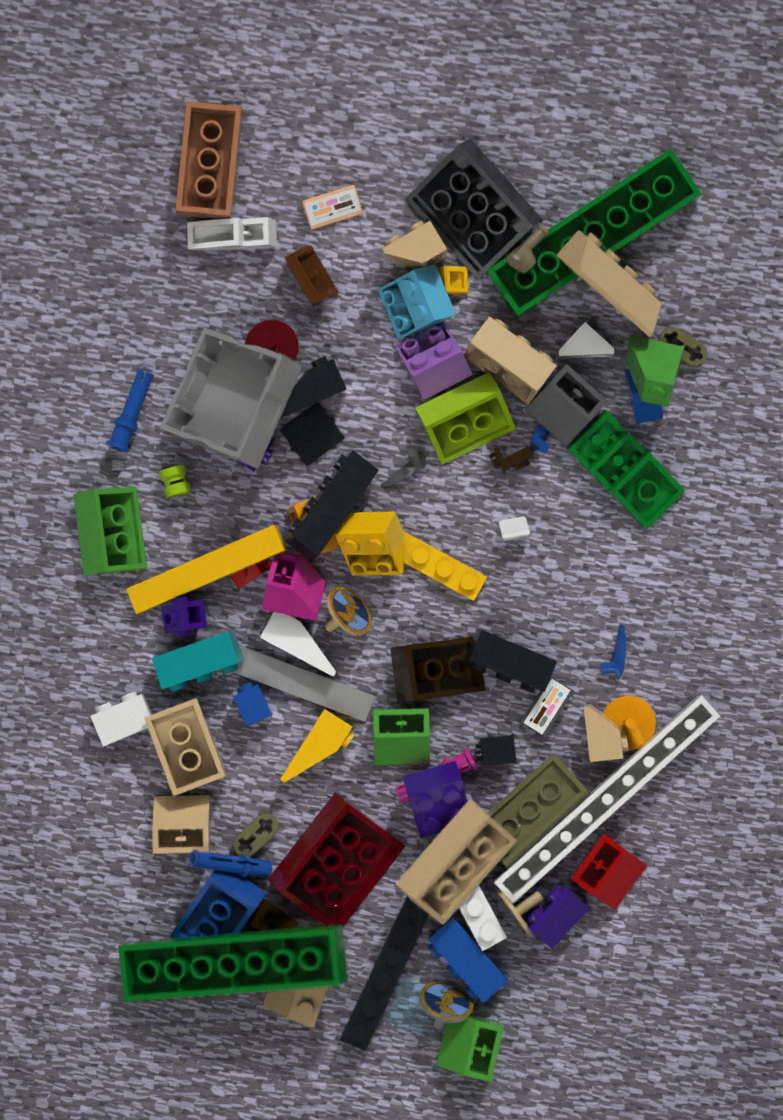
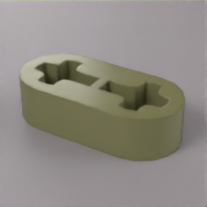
[659,327,707,367]
[233,813,279,857]

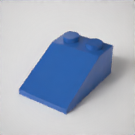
[171,870,266,938]

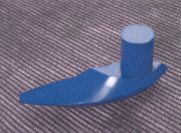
[530,424,549,453]
[601,625,626,678]

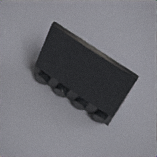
[405,139,544,280]

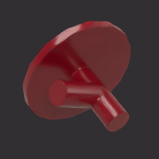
[245,320,299,362]

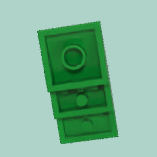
[566,410,685,530]

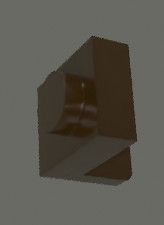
[489,444,534,473]
[248,898,298,931]

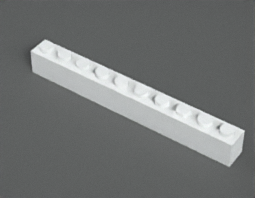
[493,695,720,903]

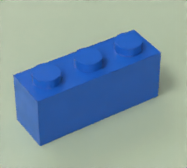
[428,916,508,1003]

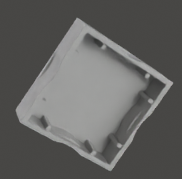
[160,328,302,469]

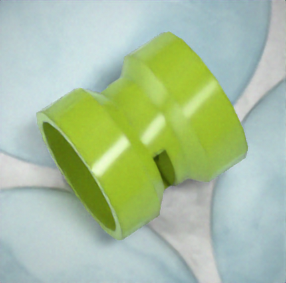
[159,464,192,499]

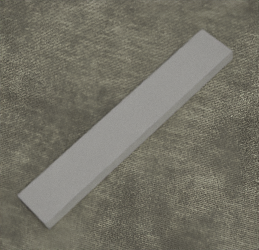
[233,645,375,722]

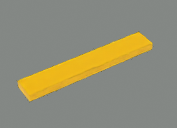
[126,525,287,614]

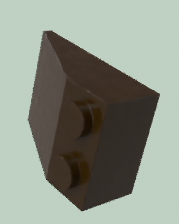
[390,637,485,703]

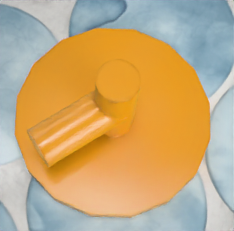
[603,695,656,751]

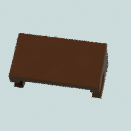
[285,245,339,308]

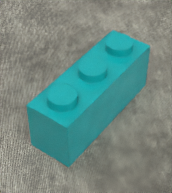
[151,630,245,692]

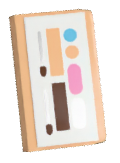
[302,185,363,230]

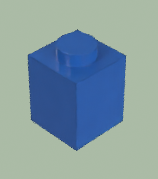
[233,682,273,726]

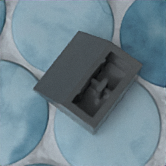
[525,364,607,447]

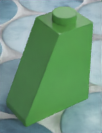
[625,335,684,407]

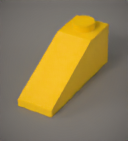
[280,709,355,783]

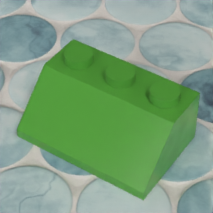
[73,487,147,576]

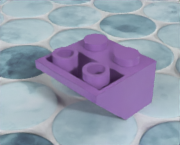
[395,322,472,400]

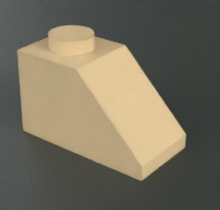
[584,704,629,762]

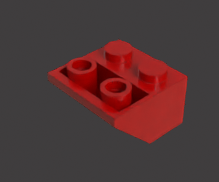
[570,833,647,910]

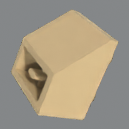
[382,221,447,269]
[152,795,211,854]

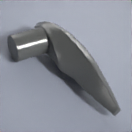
[381,448,426,487]

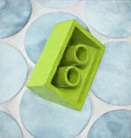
[415,372,516,465]

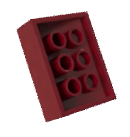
[267,792,405,927]

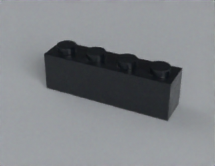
[285,450,379,561]

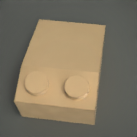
[144,698,228,796]

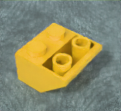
[335,511,404,576]

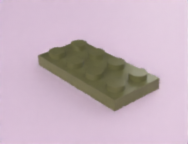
[487,753,591,869]

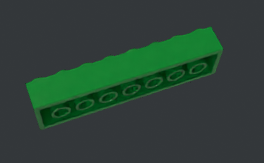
[486,148,702,320]
[118,925,348,1002]

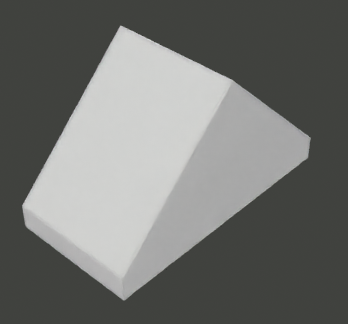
[558,322,614,359]

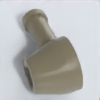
[505,224,550,274]

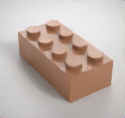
[175,101,243,220]

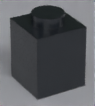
[475,735,517,766]

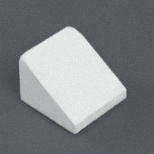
[499,516,530,541]

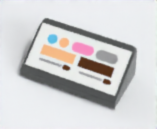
[520,677,574,737]

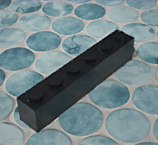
[340,895,430,1052]

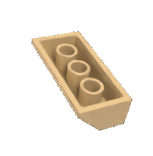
[557,230,662,337]
[396,799,517,925]

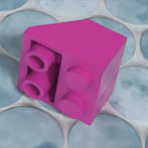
[262,552,326,621]

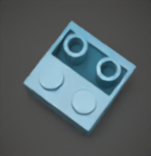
[378,264,456,340]

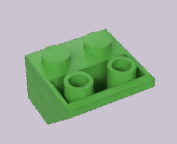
[373,708,430,765]
[436,1016,504,1082]

